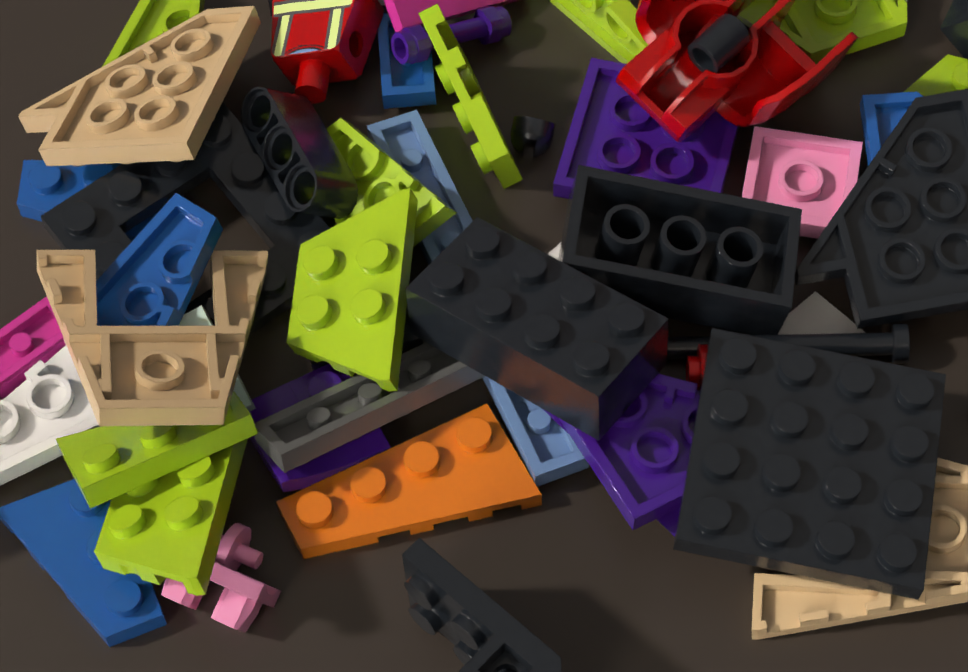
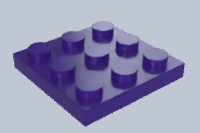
[553,58,739,199]

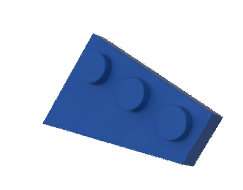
[0,479,167,647]

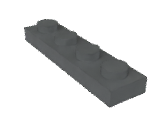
[254,342,485,473]

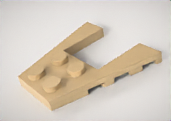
[37,250,268,426]
[751,458,968,640]

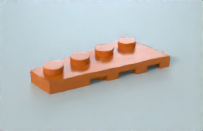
[276,403,542,559]

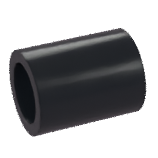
[688,14,750,73]

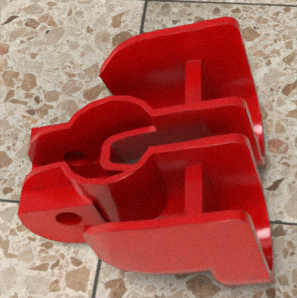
[615,0,858,142]

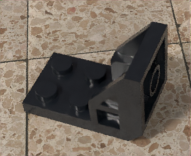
[402,538,562,672]

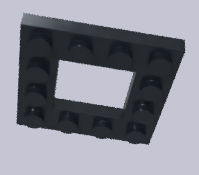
[41,102,330,335]

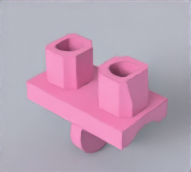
[161,523,281,633]

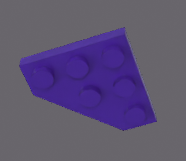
[558,374,700,530]

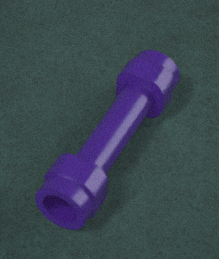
[391,6,512,64]

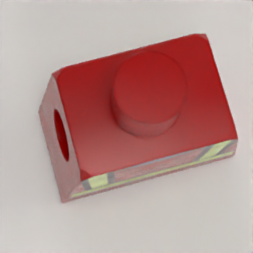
[271,0,384,104]

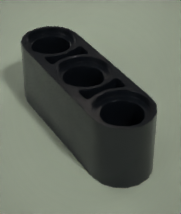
[241,86,358,219]

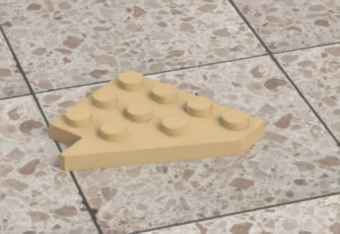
[18,6,261,166]

